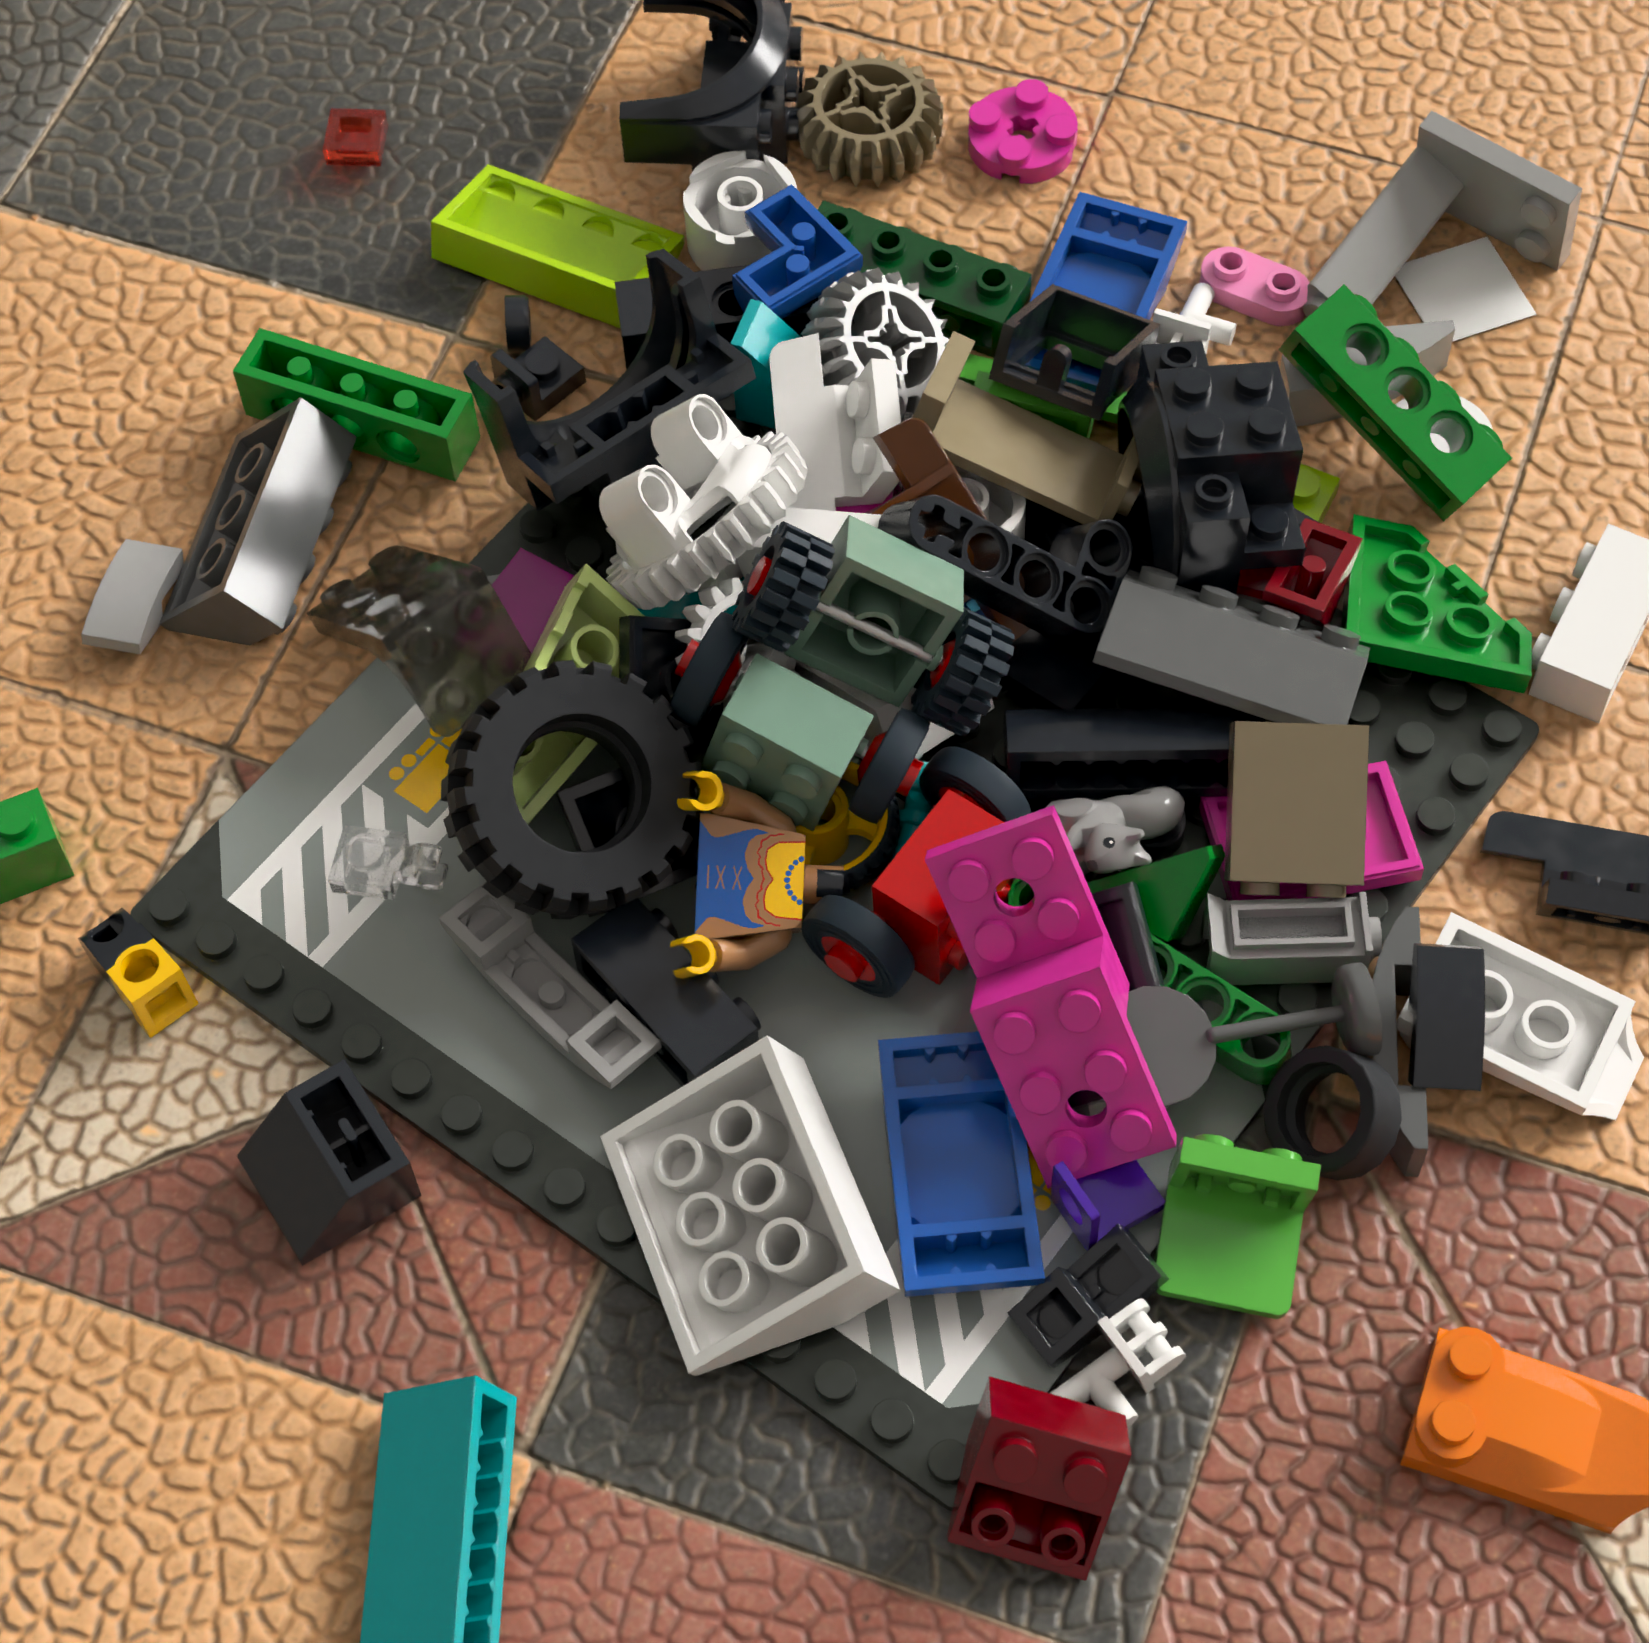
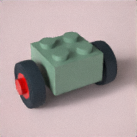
[670,612,930,832]

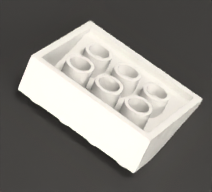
[600,1036,901,1376]

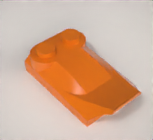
[1400,1326,1649,1534]

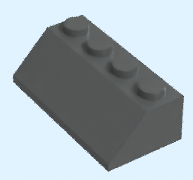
[159,397,357,646]
[1093,566,1370,725]

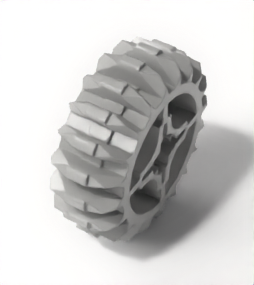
[801,268,949,422]

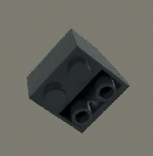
[237,1059,422,1266]

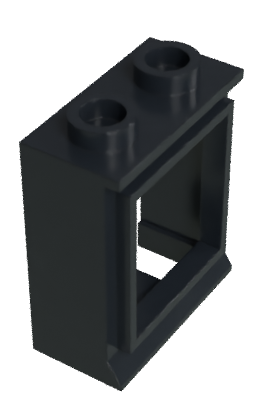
[989,284,1161,421]

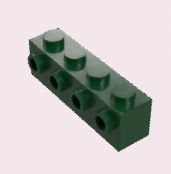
[818,200,1032,358]

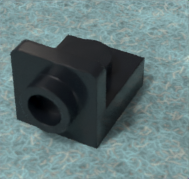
[490,336,586,422]

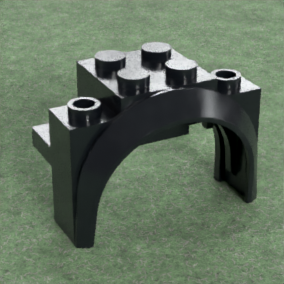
[619,0,805,172]
[463,249,756,511]
[1117,341,1306,595]

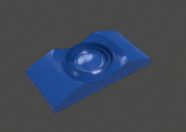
[1024,191,1188,392]
[878,1031,1045,1297]

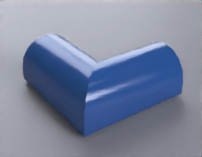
[732,184,863,319]

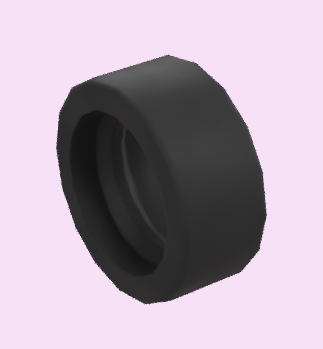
[1263,1045,1402,1181]

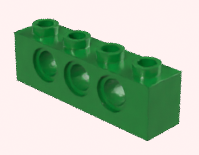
[1278,284,1512,521]
[233,328,481,482]

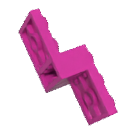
[925,805,1177,1188]

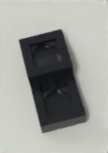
[1408,943,1485,1091]
[1008,1224,1169,1367]

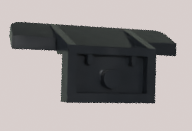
[1480,811,1649,935]

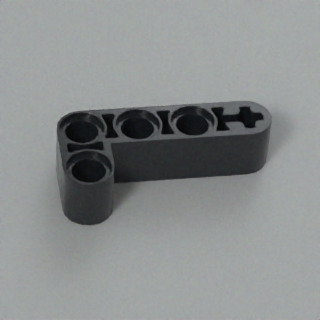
[878,494,1133,639]

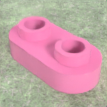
[1200,247,1310,326]

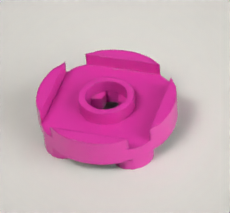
[968,79,1078,184]

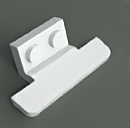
[769,333,901,511]

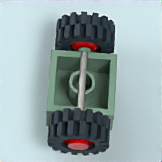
[732,515,1015,736]

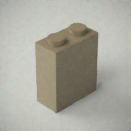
[1224,721,1369,898]

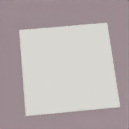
[1395,237,1537,342]

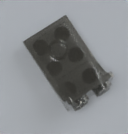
[307,545,531,737]

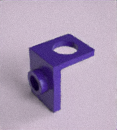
[1050,1160,1165,1251]

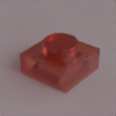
[323,108,388,167]

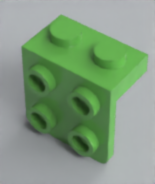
[1155,1134,1321,1319]

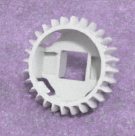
[599,394,808,610]

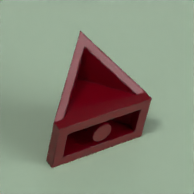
[1236,518,1363,627]

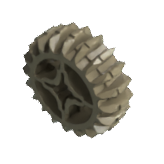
[795,51,943,187]

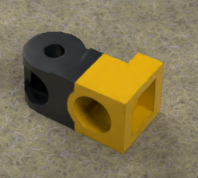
[78,908,199,1038]

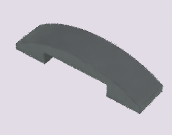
[1368,907,1428,1177]

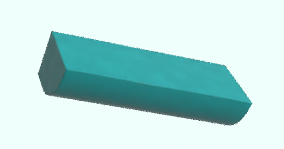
[360,1375,517,1643]

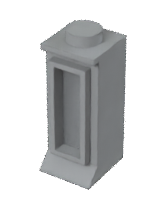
[1201,892,1382,985]

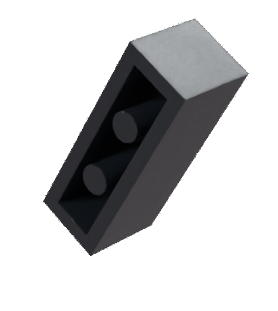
[571,898,761,1086]

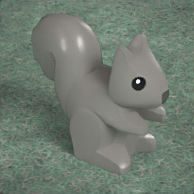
[1046,786,1185,875]

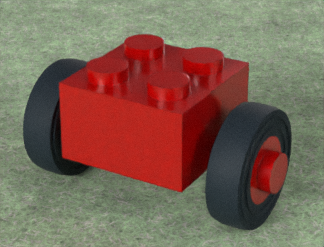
[801,747,1031,998]

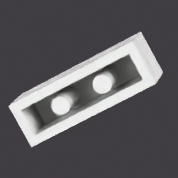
[1529,524,1649,723]

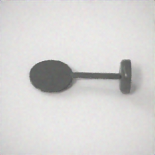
[1127,962,1383,1107]

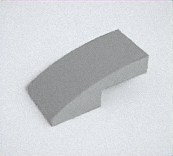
[81,539,184,654]

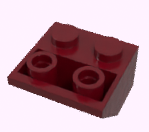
[947,1376,1131,1581]

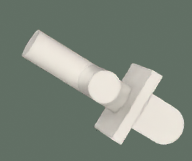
[1153,283,1237,354]
[1050,1298,1186,1428]

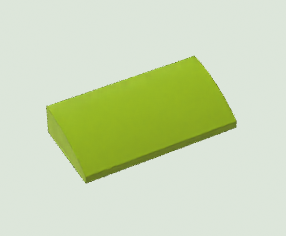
[431,164,685,328]

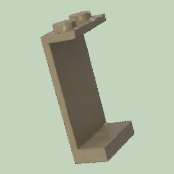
[912,331,1142,524]

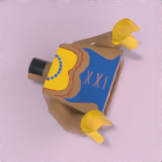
[670,771,844,979]

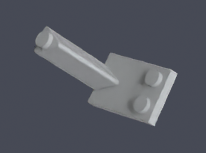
[1303,110,1582,317]

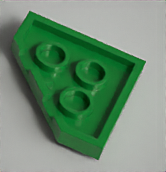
[1341,514,1532,693]

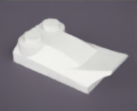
[1396,912,1644,1120]

